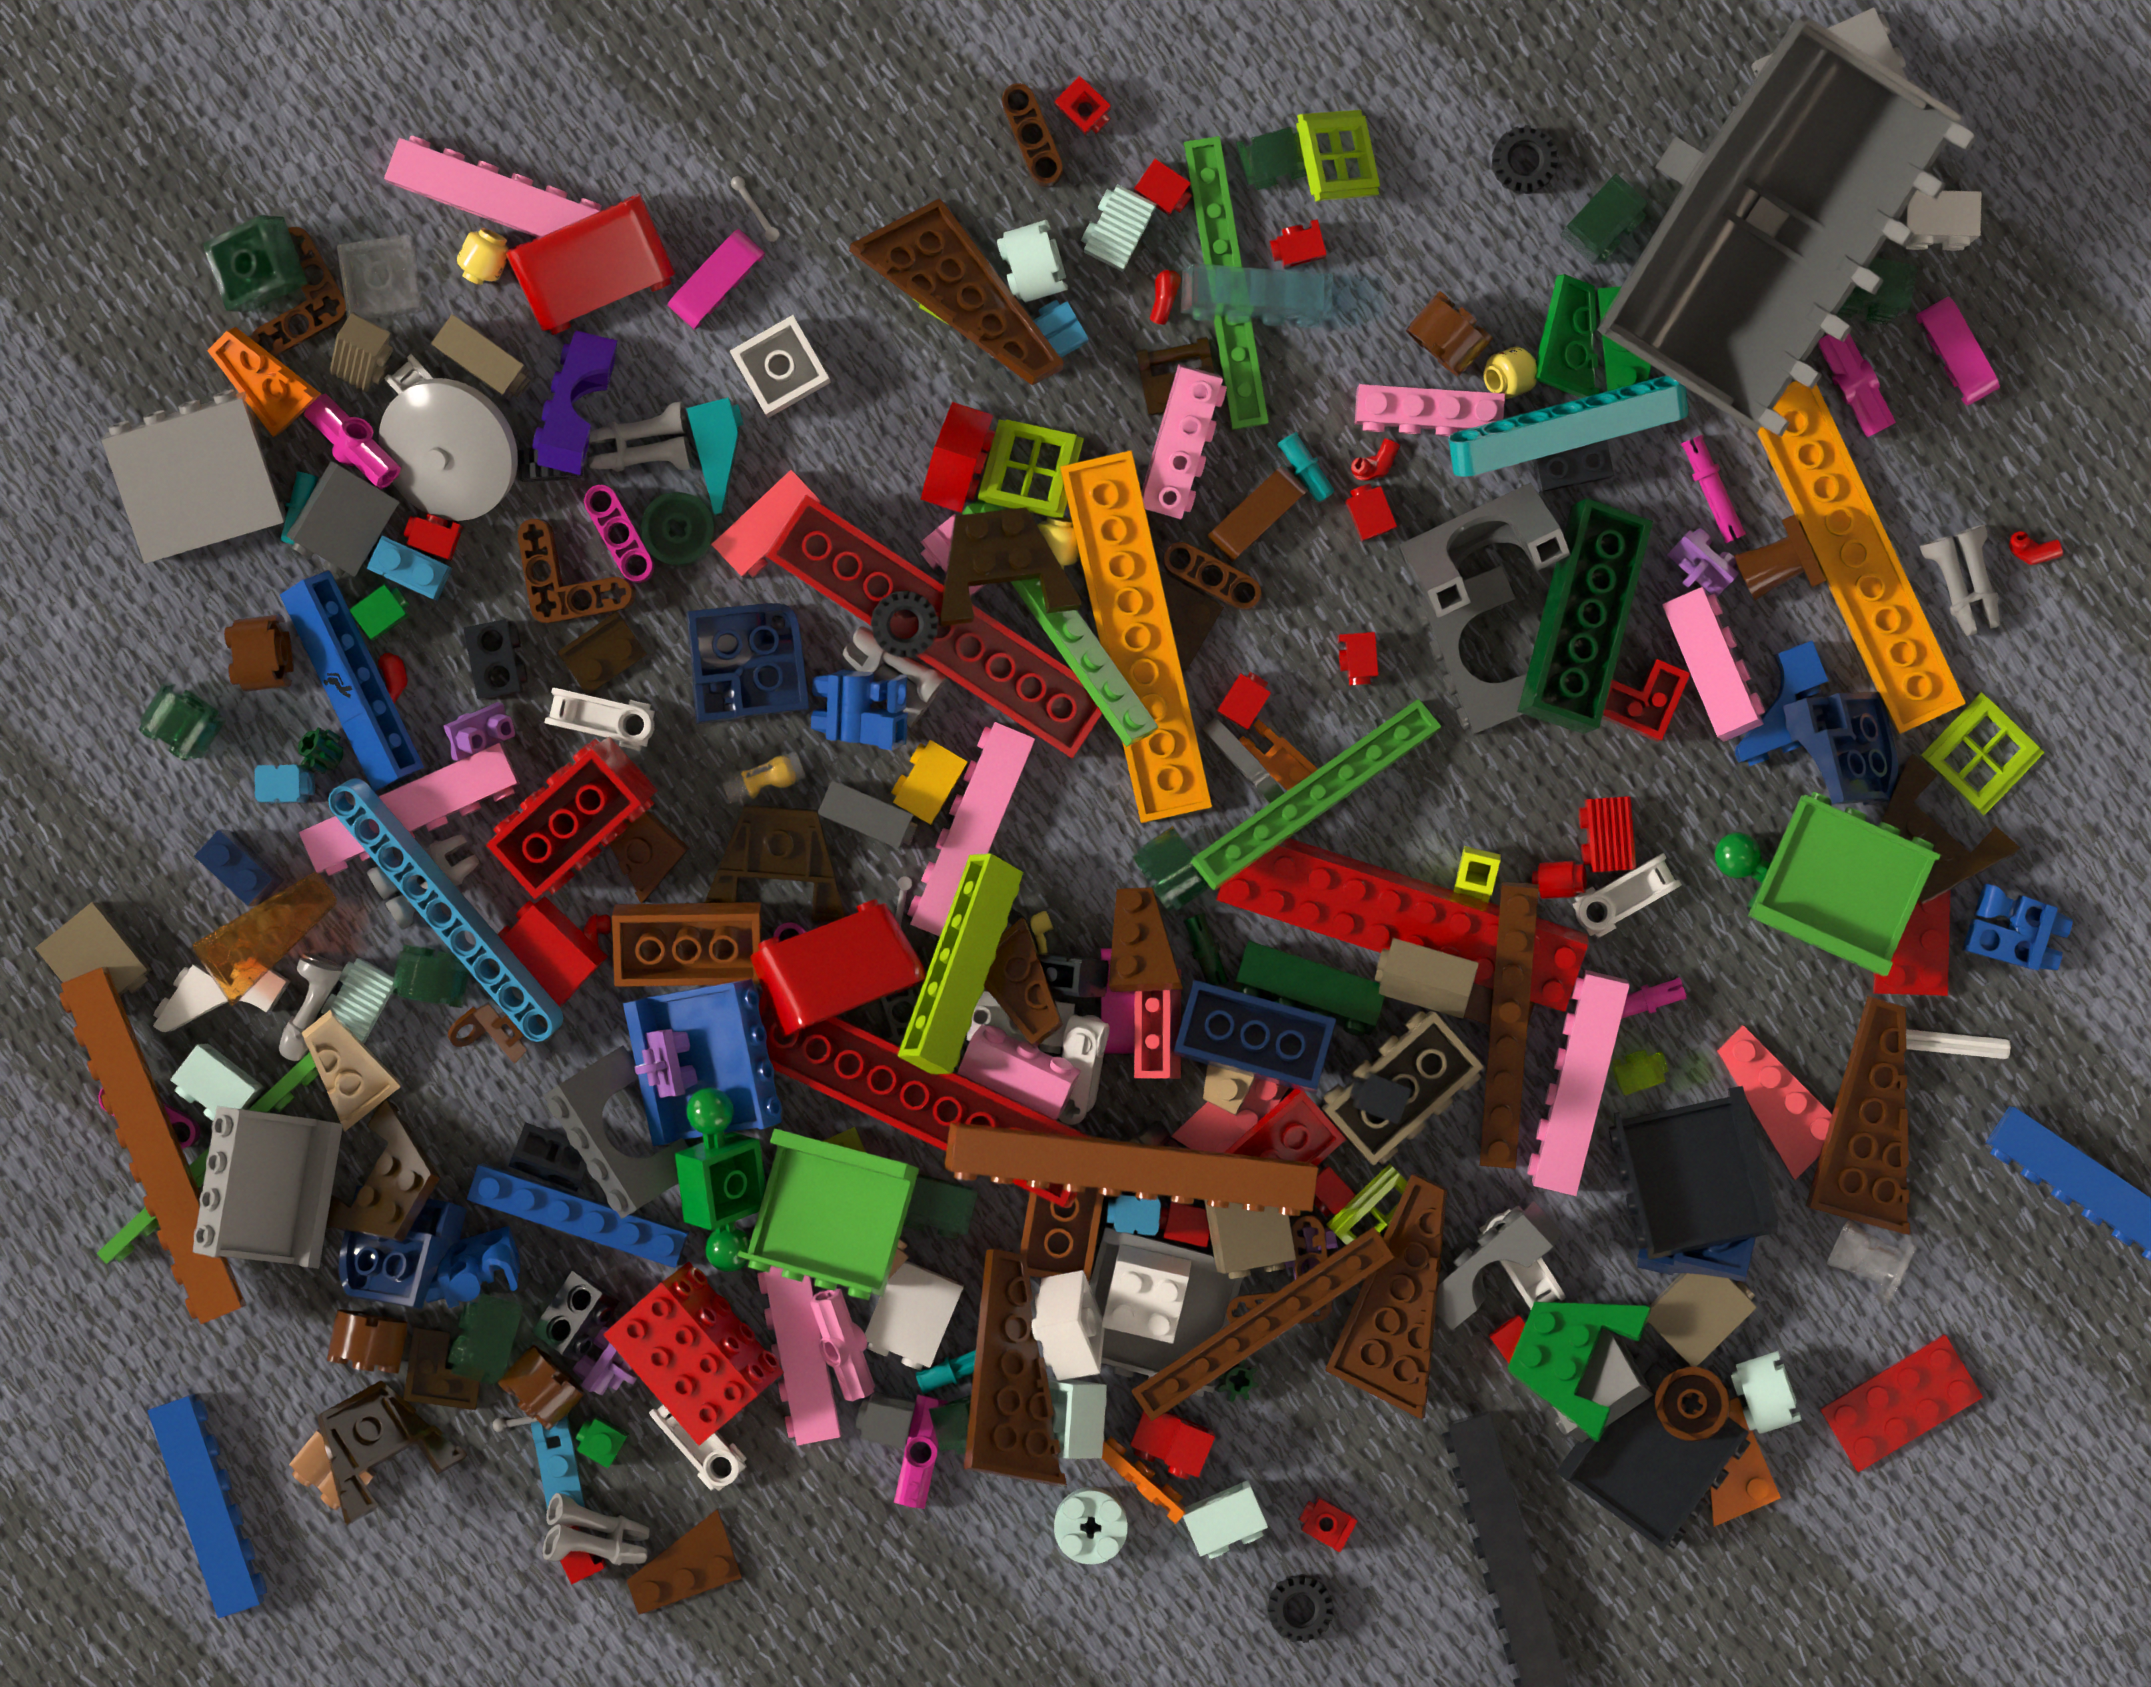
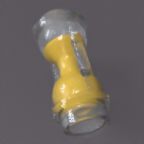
[723,751,807,807]

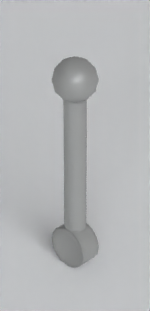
[731,176,780,242]
[895,876,912,927]
[493,1413,568,1432]

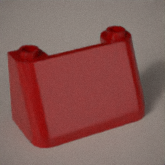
[506,192,676,335]
[750,899,927,1038]

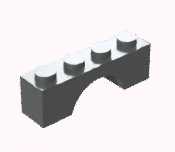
[1436,1201,1563,1331]
[855,1390,916,1449]

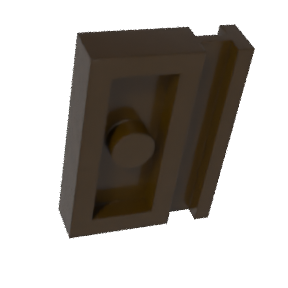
[557,611,648,695]

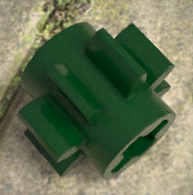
[298,727,343,774]
[1214,1359,1259,1402]

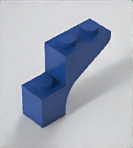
[1735,640,1828,766]

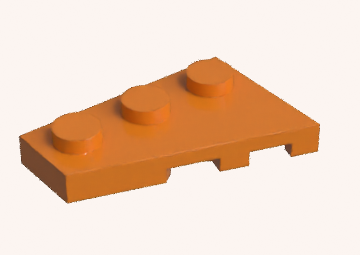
[207,327,321,437]
[1710,1397,1781,1527]
[1102,1436,1185,1524]

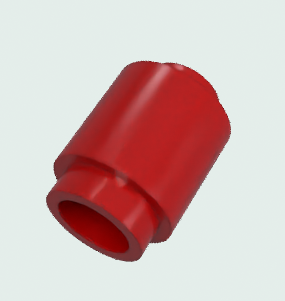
[1532,861,1587,899]

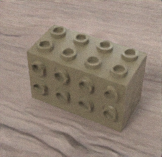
[1321,1011,1484,1165]

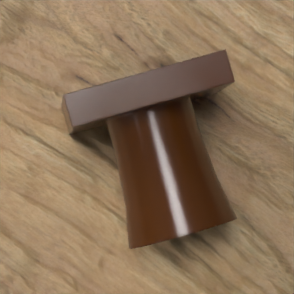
[1734,514,1827,601]

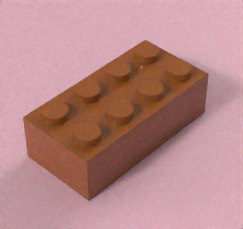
[612,902,762,987]
[1020,1135,1113,1283]

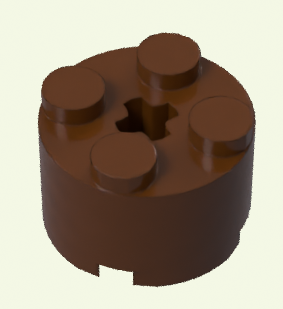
[1406,291,1493,377]
[224,614,294,692]
[327,1309,408,1374]
[497,1344,585,1431]
[1655,1367,1730,1442]

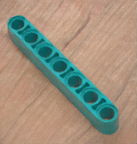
[1448,376,1689,477]

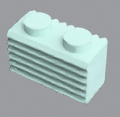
[1081,184,1156,272]
[321,958,399,1043]

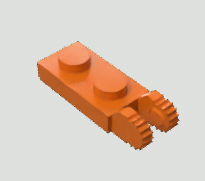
[1239,719,1318,791]

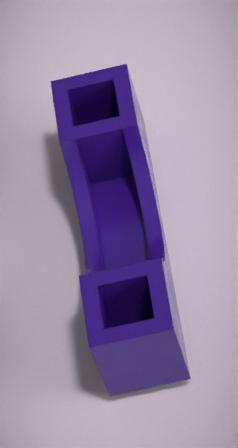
[533,330,618,475]

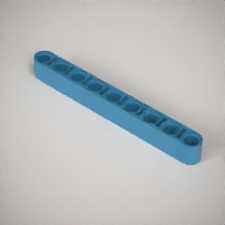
[328,778,563,1042]

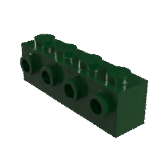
[1232,941,1385,1036]

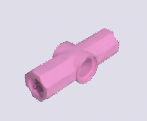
[810,1288,875,1401]

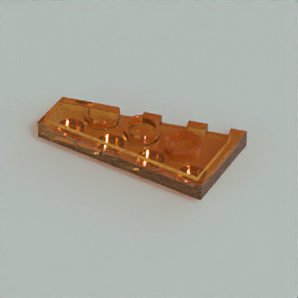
[192,871,337,1007]

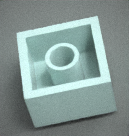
[170,1043,265,1121]
[1047,1377,1107,1459]
[1183,1480,1268,1559]

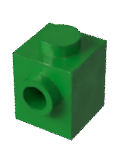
[349,584,410,641]
[575,1415,630,1469]

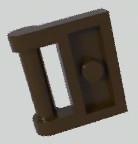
[1136,337,1215,416]

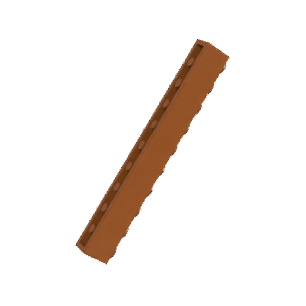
[59,967,246,1325]
[945,1122,1318,1216]

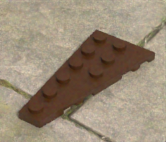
[849,198,1064,385]
[1805,996,1910,1236]
[1325,1173,1448,1420]
[964,1249,1067,1487]

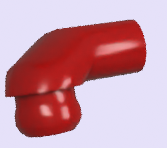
[1150,270,1181,325]
[1351,438,1400,481]
[2009,531,2063,565]
[378,653,408,704]
[583,913,611,947]

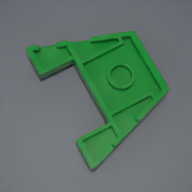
[1507,1302,1651,1442]

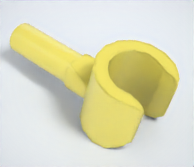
[1030,911,1054,953]

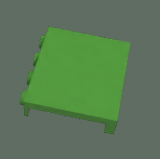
[1748,792,1941,976]
[738,1129,919,1300]

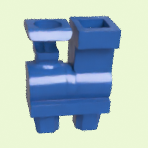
[811,669,908,750]
[1962,884,2073,971]
[425,1226,520,1308]

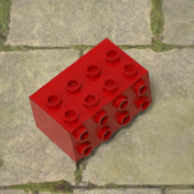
[486,736,658,899]
[603,1262,784,1446]

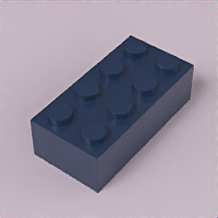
[1174,980,1336,1094]

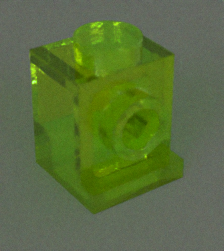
[1610,1049,1669,1096]

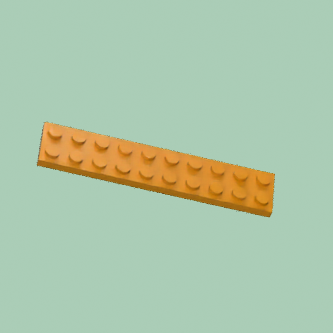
[1757,381,1966,735]
[1060,450,1212,823]

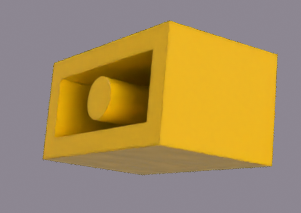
[891,740,968,825]

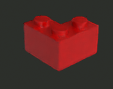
[920,402,996,513]
[1602,659,1690,742]
[1130,1409,1215,1480]

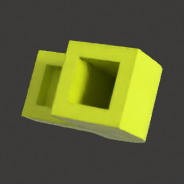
[1453,846,1501,903]

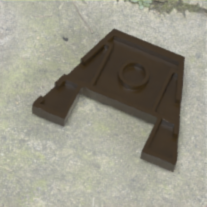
[939,507,1081,626]
[1881,754,2021,906]
[704,804,845,922]
[326,1099,440,1242]
[317,1380,467,1526]

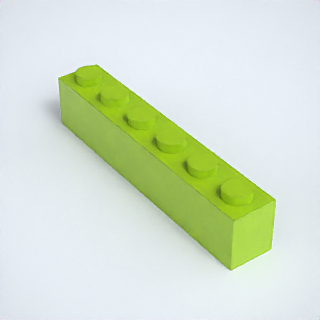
[898,854,1023,1074]

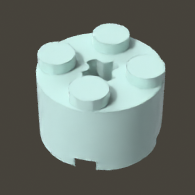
[997,220,1068,303]
[1731,1351,1802,1434]
[1054,1487,1127,1564]

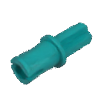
[1277,432,1334,502]
[281,471,319,545]
[915,1350,976,1394]

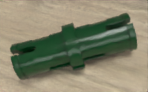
[1183,912,1229,986]

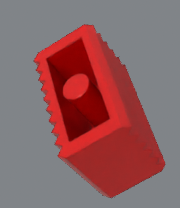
[1579,796,1636,872]

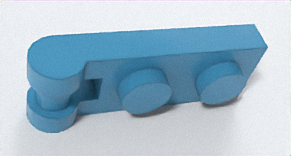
[531,1416,585,1509]

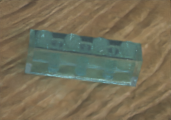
[1181,264,1333,328]

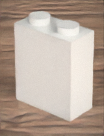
[865,1260,964,1371]

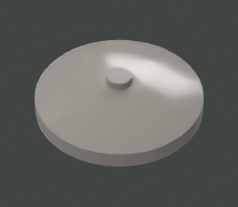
[379,378,518,521]

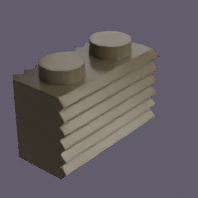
[330,312,393,392]

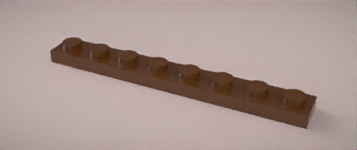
[1479,882,1539,1169]
[1131,1226,1396,1421]

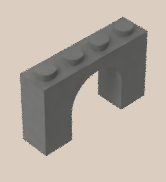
[1399,482,1570,618]
[1415,565,1527,735]
[543,1045,688,1219]

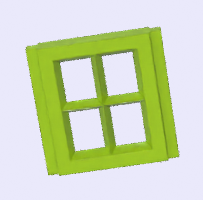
[1296,110,1380,202]
[978,419,1084,518]
[1920,692,2044,816]
[1326,1164,1408,1245]

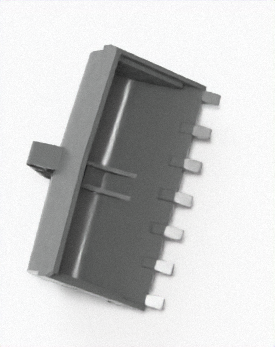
[1597,13,1978,437]

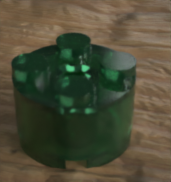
[1236,127,1307,190]
[641,492,717,568]
[138,681,226,761]
[1132,826,1211,912]
[390,944,470,1008]

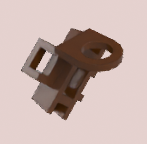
[448,1002,527,1064]

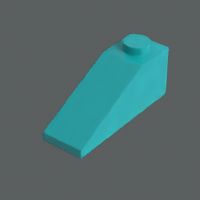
[686,397,744,517]

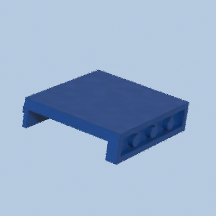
[623,979,782,1146]

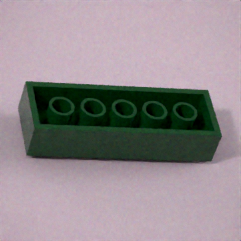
[1517,498,1653,734]

